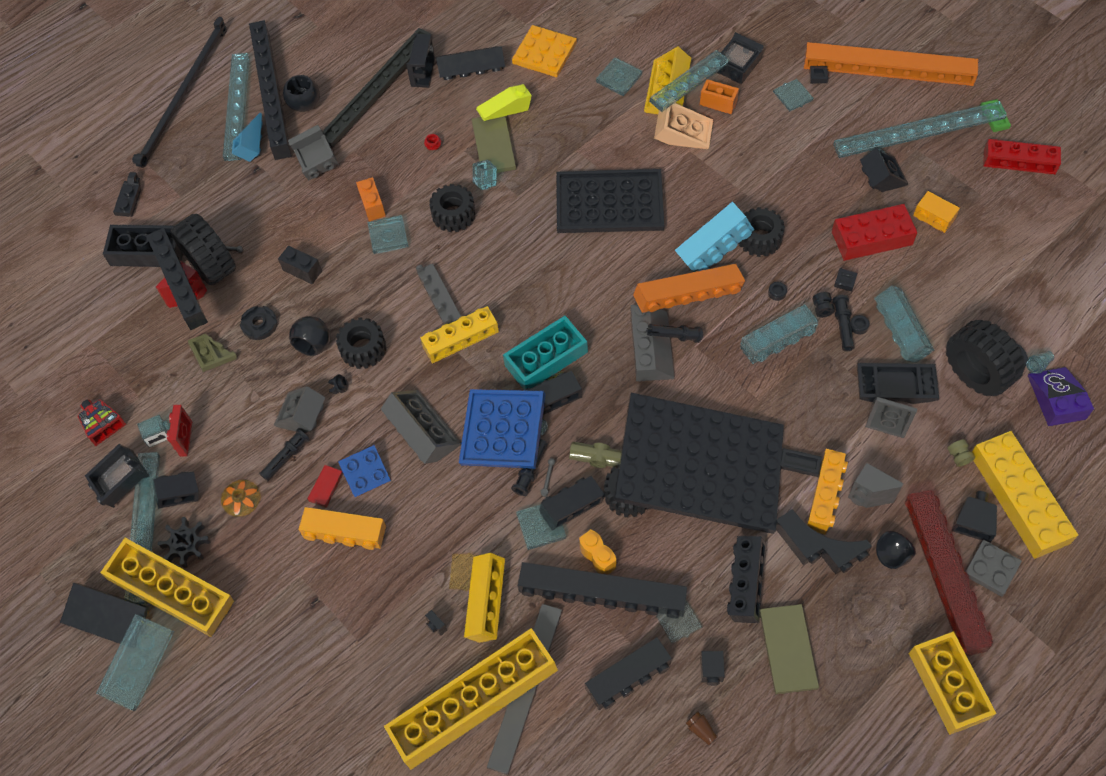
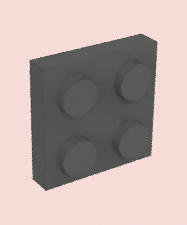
[964,539,1022,597]

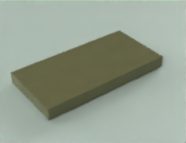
[471,116,516,175]
[760,604,819,694]

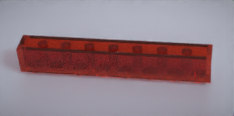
[905,490,993,656]

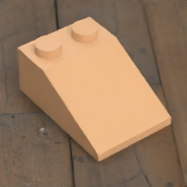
[654,100,713,149]

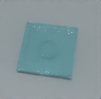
[596,57,642,96]
[367,215,409,254]
[516,504,566,550]

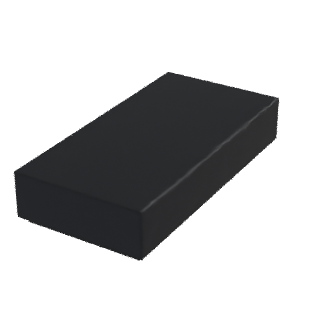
[781,448,822,477]

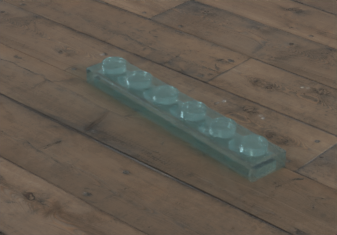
[649,50,729,112]

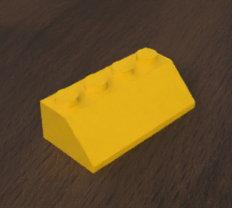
[644,47,691,114]

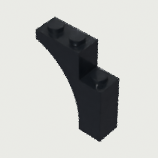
[776,509,872,575]

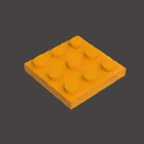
[512,25,577,78]

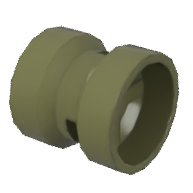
[947,439,975,467]

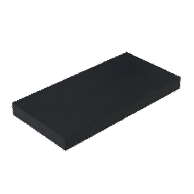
[60,583,149,648]

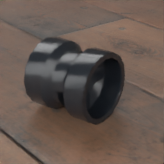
[812,292,835,318]

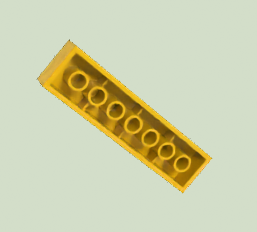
[384,628,558,770]

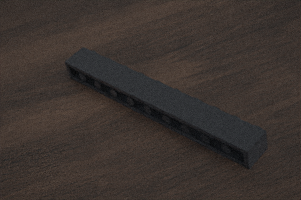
[249,20,292,160]

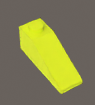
[476,84,532,121]

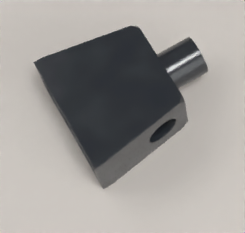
[951,491,997,543]

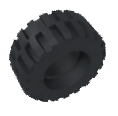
[170,214,236,285]
[946,320,1025,396]

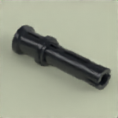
[832,295,855,351]
[647,324,703,343]
[259,429,310,481]
[511,439,548,496]

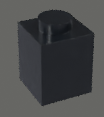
[700,651,725,686]

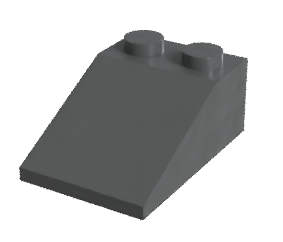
[865,397,917,438]

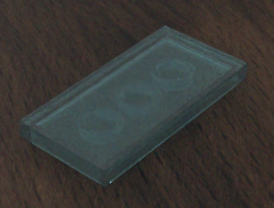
[96,614,174,711]

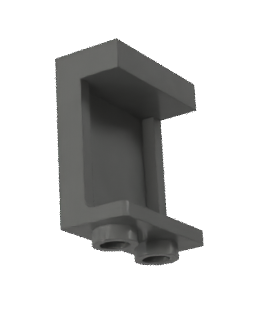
[288,125,339,180]

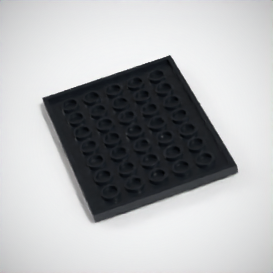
[614,392,784,534]

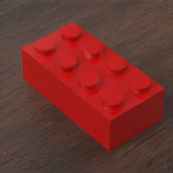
[832,204,918,261]

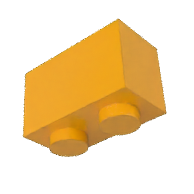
[913,191,960,233]

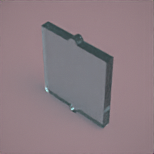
[773,79,813,111]
[656,600,702,643]

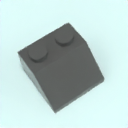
[274,386,325,433]
[848,463,903,508]

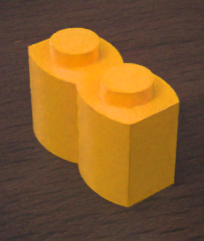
[579,529,616,575]

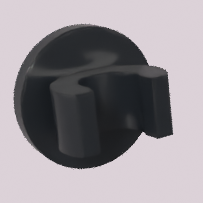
[328,374,348,394]

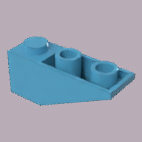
[232,113,263,162]

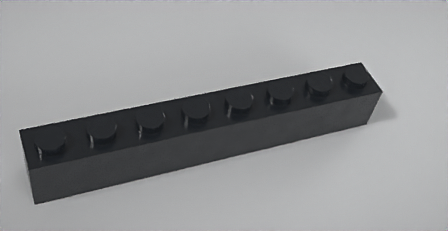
[517,562,687,619]

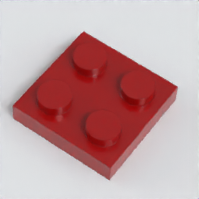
[167,405,193,457]

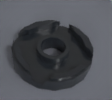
[240,306,278,340]

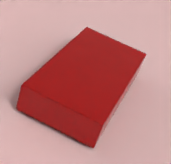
[307,465,343,508]

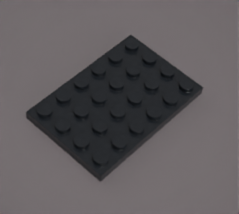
[556,169,664,233]

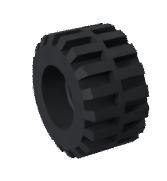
[429,184,476,232]
[739,207,785,257]
[336,317,386,369]
[604,464,649,518]

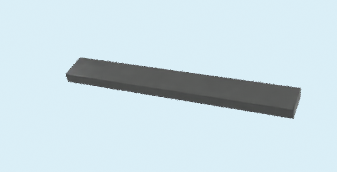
[487,604,562,775]

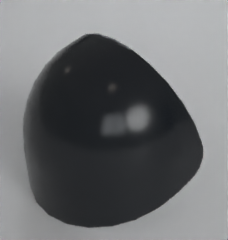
[876,531,916,569]

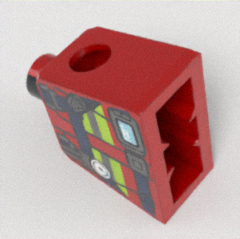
[77,399,126,446]

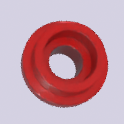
[424,134,441,150]

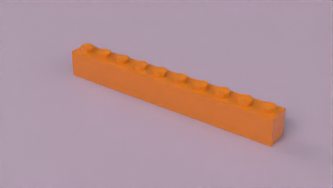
[804,42,978,86]

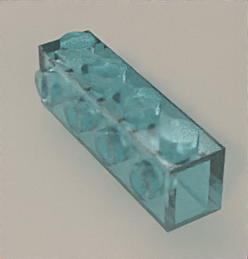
[874,285,934,363]
[740,304,818,364]

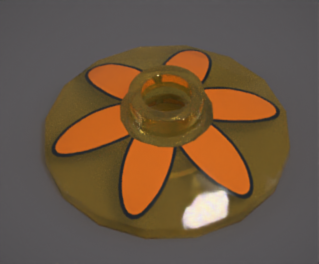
[221,480,260,517]

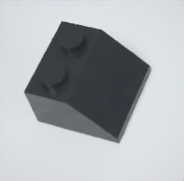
[860,147,908,192]

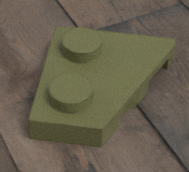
[188,334,237,372]

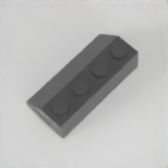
[630,304,674,381]
[381,390,462,464]

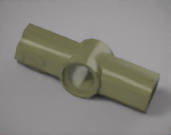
[569,442,621,468]

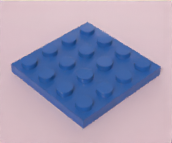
[459,389,546,469]

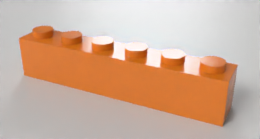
[633,264,745,313]

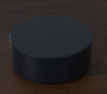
[768,282,787,301]
[850,315,870,335]

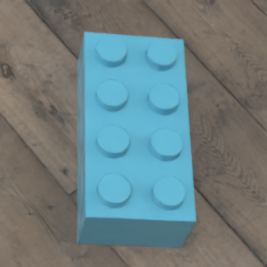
[675,201,754,272]

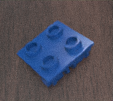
[338,445,391,497]

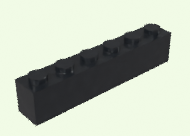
[146,228,208,330]

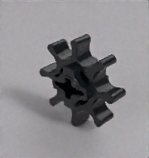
[157,517,211,568]

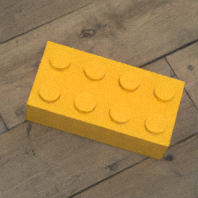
[909,631,997,735]

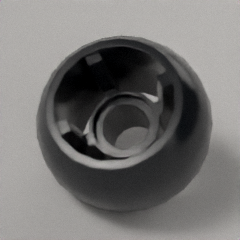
[283,75,320,112]
[289,316,330,356]

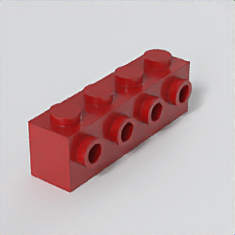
[983,139,1061,175]

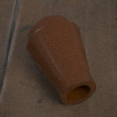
[686,711,718,745]

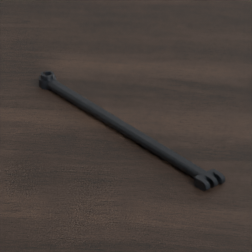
[132,17,227,168]

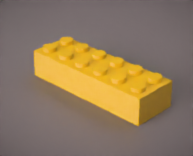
[972,431,1078,559]
[100,538,234,637]

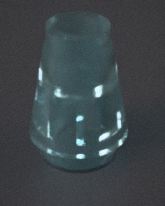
[1026,351,1054,373]

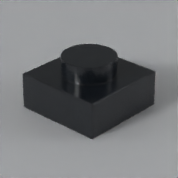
[809,66,828,84]
[834,268,858,292]
[425,610,447,636]

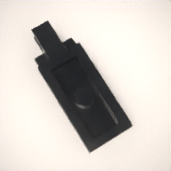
[113,172,141,217]

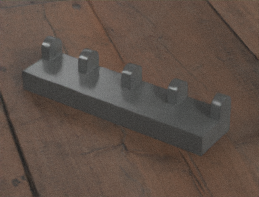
[416,264,461,325]

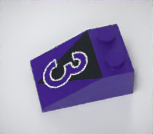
[1027,367,1094,426]

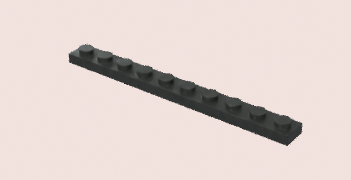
[323,28,433,148]

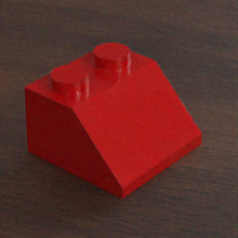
[156,261,207,308]

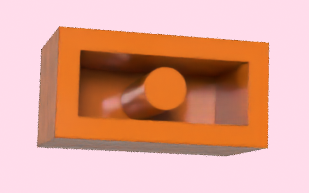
[700,79,739,114]
[356,177,386,221]

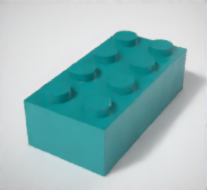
[503,316,588,390]

